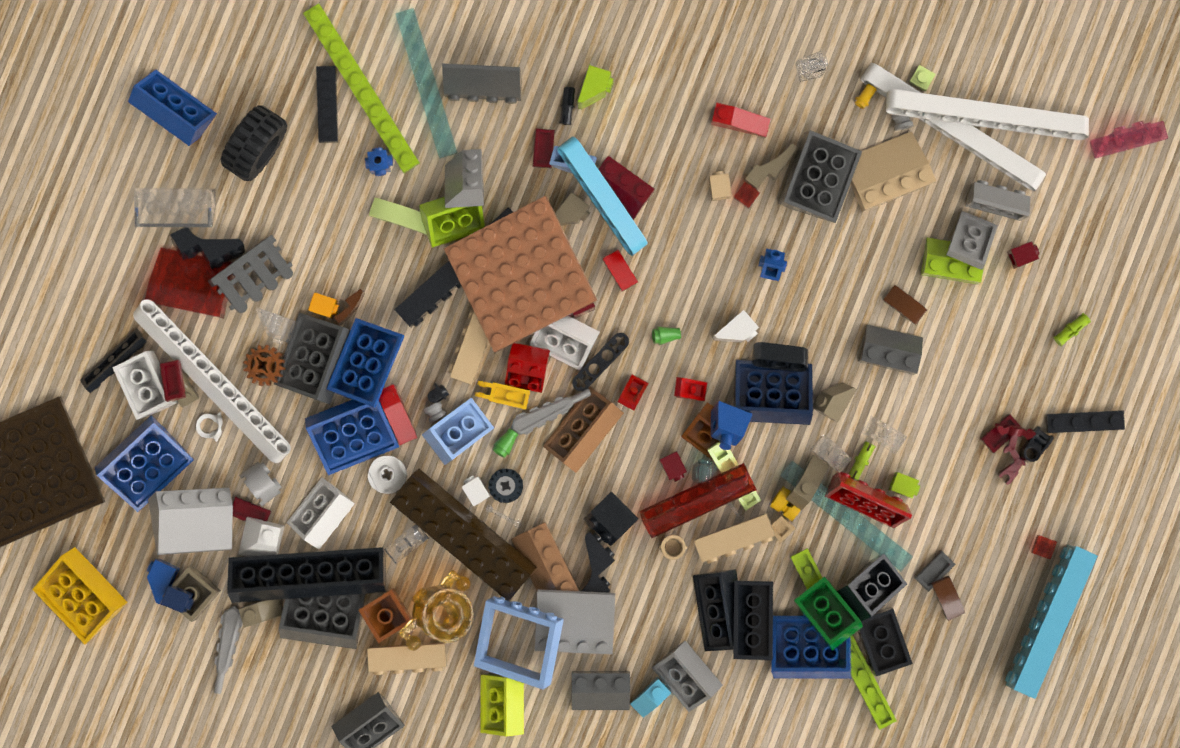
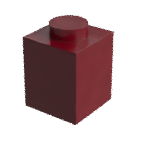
[1007,241,1040,269]
[659,451,687,482]

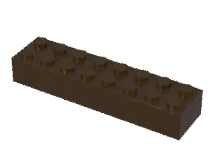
[390,469,537,601]

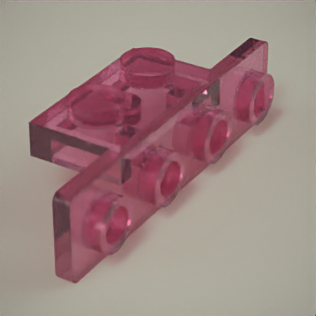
[1090,121,1168,159]

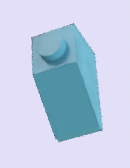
[630,677,671,718]

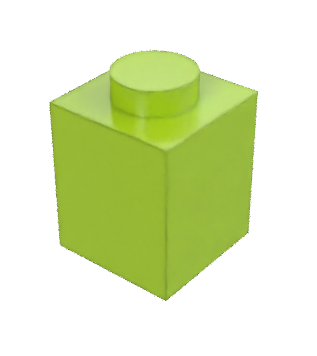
[888,472,920,498]

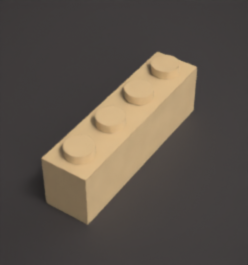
[448,308,489,386]
[694,513,775,564]
[367,642,447,675]

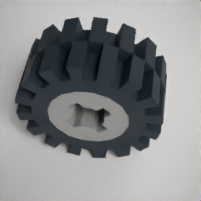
[488,468,523,503]

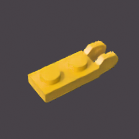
[475,380,531,410]

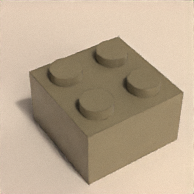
[162,566,221,622]

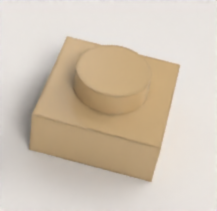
[772,515,796,542]

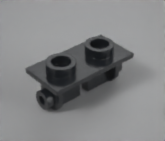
[427,383,450,403]

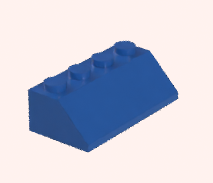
[128,70,217,146]

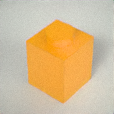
[308,292,340,319]

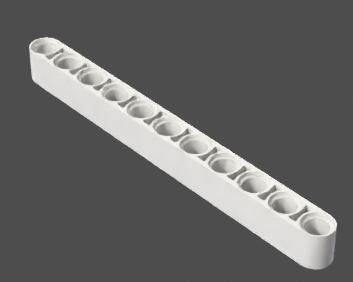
[860,63,1046,191]
[886,90,1089,140]
[133,300,291,463]

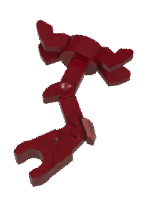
[995,423,1036,485]

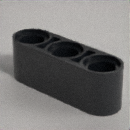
[752,342,809,372]

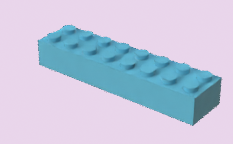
[1005,545,1098,699]

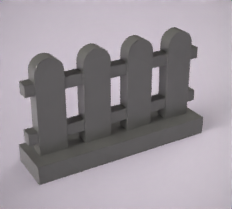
[208,235,293,313]

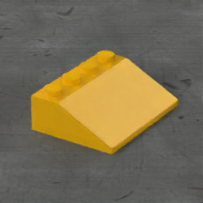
[32,547,128,645]

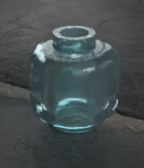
[692,459,718,488]

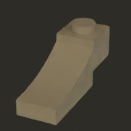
[744,143,798,191]

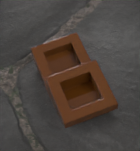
[883,285,927,325]
[334,289,365,325]
[931,575,965,621]

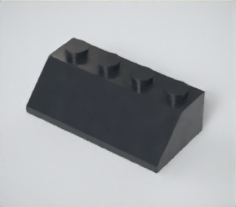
[692,569,738,652]
[733,581,773,661]

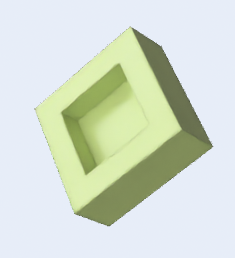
[909,65,936,92]

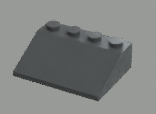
[442,63,522,104]
[778,130,862,223]
[274,312,350,404]
[279,594,366,649]

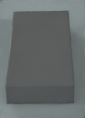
[914,551,956,592]

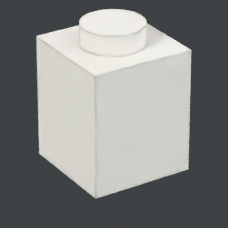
[462,476,491,506]

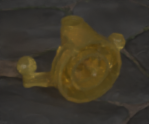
[399,570,474,651]

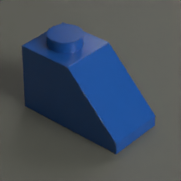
[147,559,180,605]

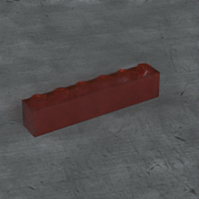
[639,463,757,538]

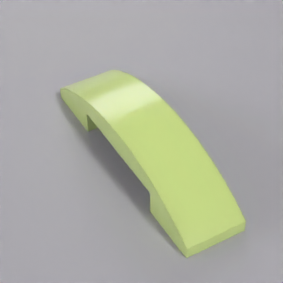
[369,198,427,235]
[707,441,761,511]

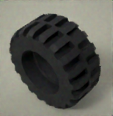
[220,105,288,181]

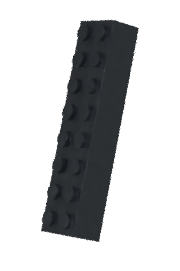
[227,547,386,603]

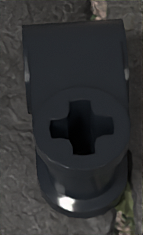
[1019,426,1054,463]

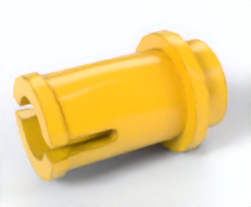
[855,84,877,109]

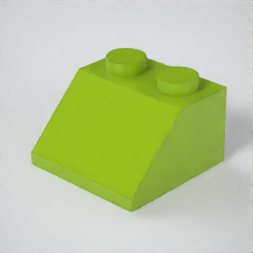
[578,65,614,110]

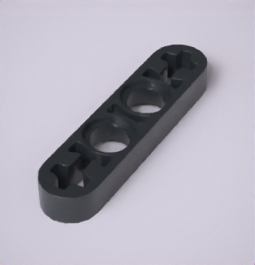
[572,333,629,392]

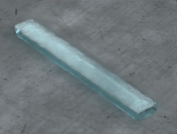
[395,8,457,159]
[780,461,913,572]

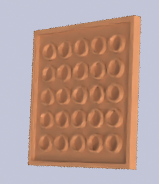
[444,196,598,352]

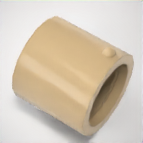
[659,534,688,560]

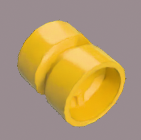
[769,486,801,521]

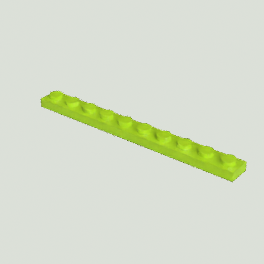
[303,3,420,174]
[790,548,897,730]

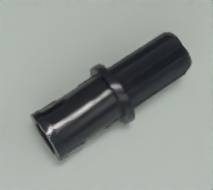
[559,86,575,125]

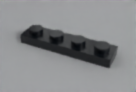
[316,66,339,143]
[80,328,147,393]
[1045,410,1125,433]

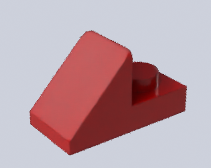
[617,375,649,411]
[674,377,708,401]

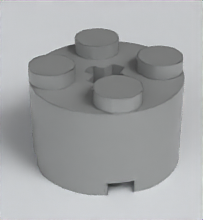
[239,462,282,506]

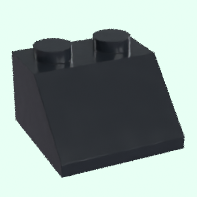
[584,491,639,546]

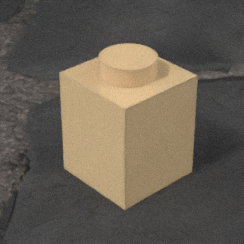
[709,171,732,201]

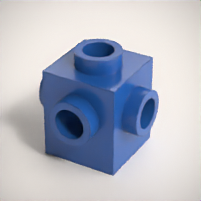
[365,147,393,176]
[758,248,787,281]

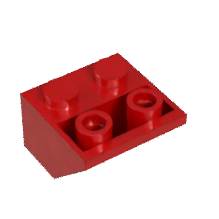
[505,343,550,393]

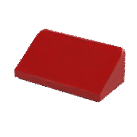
[602,250,638,292]

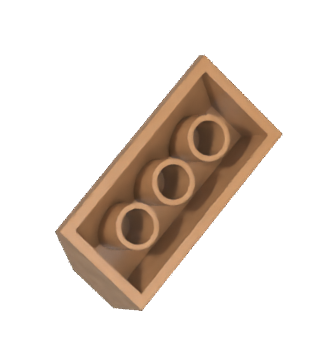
[543,387,624,473]
[511,522,580,591]

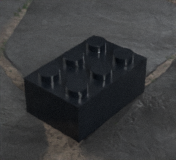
[837,553,907,622]
[858,607,913,677]

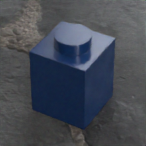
[161,585,194,613]

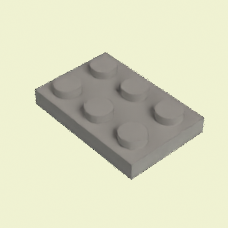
[946,211,998,270]

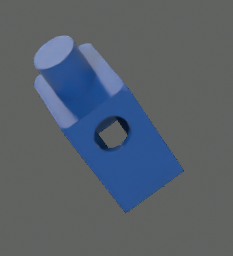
[711,401,752,450]

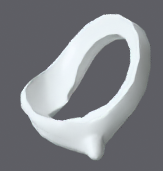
[196,412,223,442]

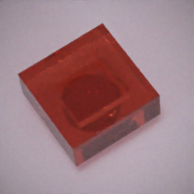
[733,182,760,209]
[1031,535,1057,560]

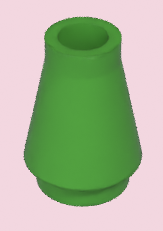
[652,326,681,345]
[492,429,518,458]

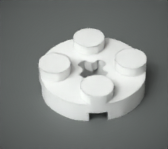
[368,456,407,494]

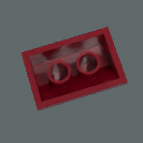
[598,156,655,221]

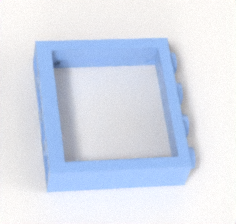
[474,596,564,690]

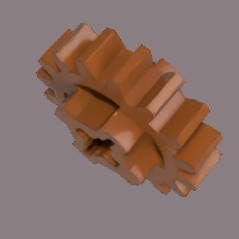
[243,345,286,386]

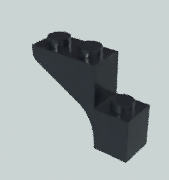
[170,226,245,270]
[581,531,615,593]

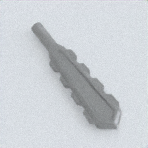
[511,388,592,435]
[214,606,243,694]

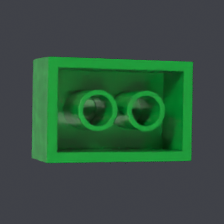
[794,576,863,650]

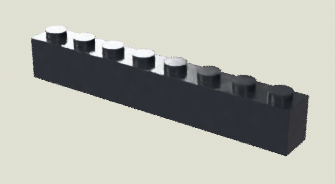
[394,207,513,328]

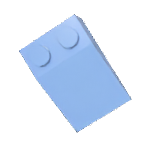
[422,398,494,465]

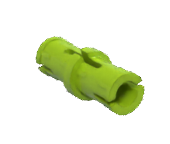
[1053,313,1091,347]
[849,441,876,480]

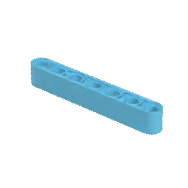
[557,136,648,256]

